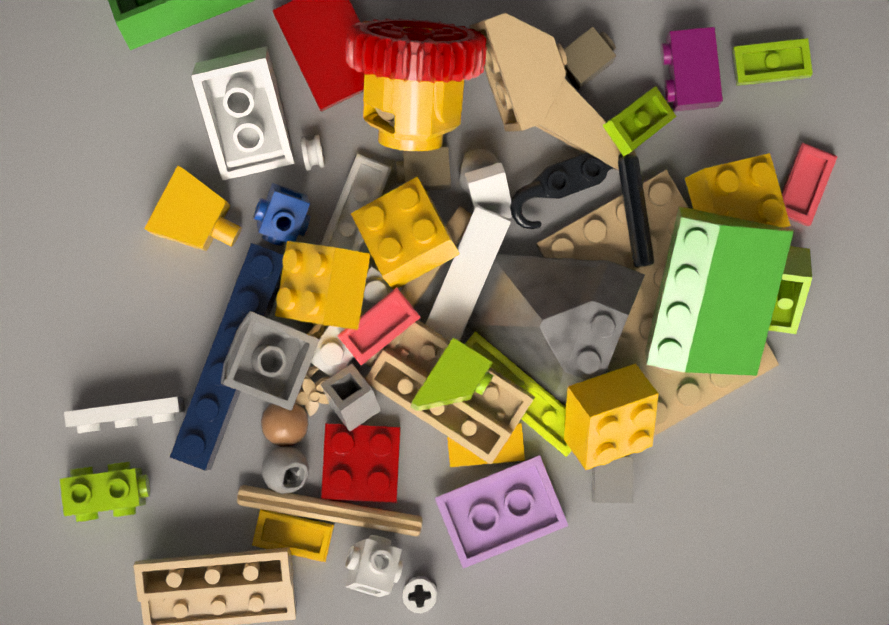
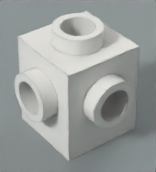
[345,535,403,597]

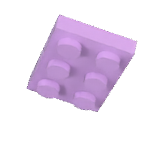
[435,455,569,569]

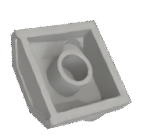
[221,311,320,411]

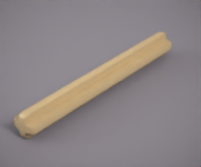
[237,485,423,536]

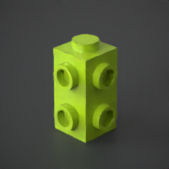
[59,461,150,522]

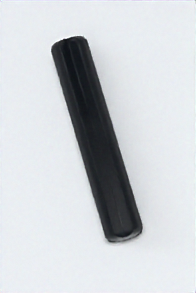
[618,156,654,268]

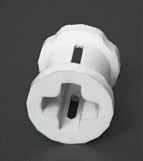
[402,576,437,613]

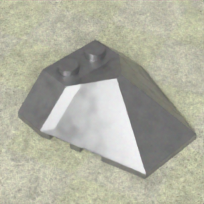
[466,254,645,405]

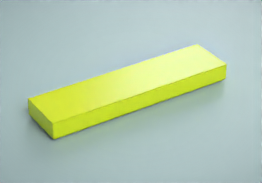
[464,331,572,457]

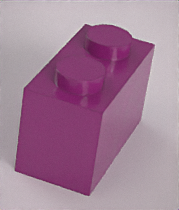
[660,27,723,112]

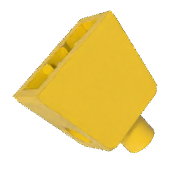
[144,165,242,251]

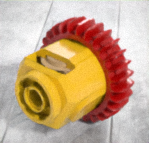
[345,18,487,151]

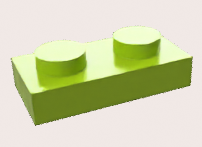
[732,38,813,86]
[602,86,677,156]

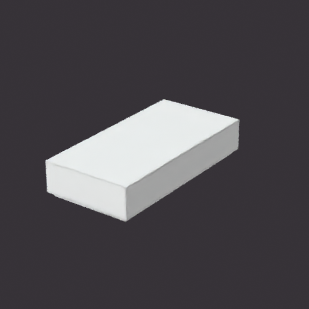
[465,162,512,218]

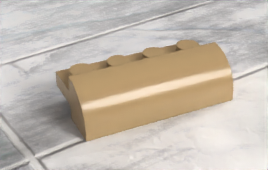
[365,320,535,464]
[133,547,297,625]

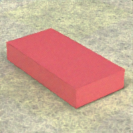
[782,143,838,227]
[337,288,421,365]

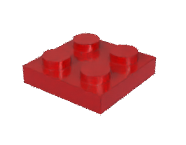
[321,423,401,503]

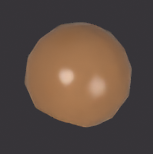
[261,403,309,446]

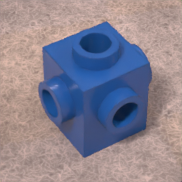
[253,183,311,246]

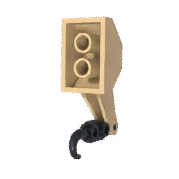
[469,13,636,230]

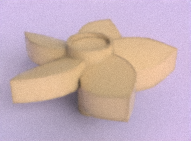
[295,376,330,417]

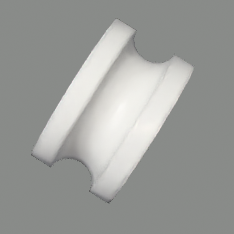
[301,135,325,171]

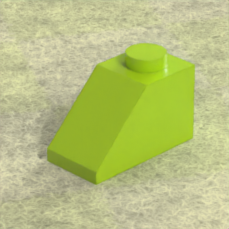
[769,246,813,334]
[411,338,494,411]

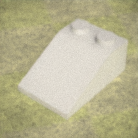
[191,46,295,181]

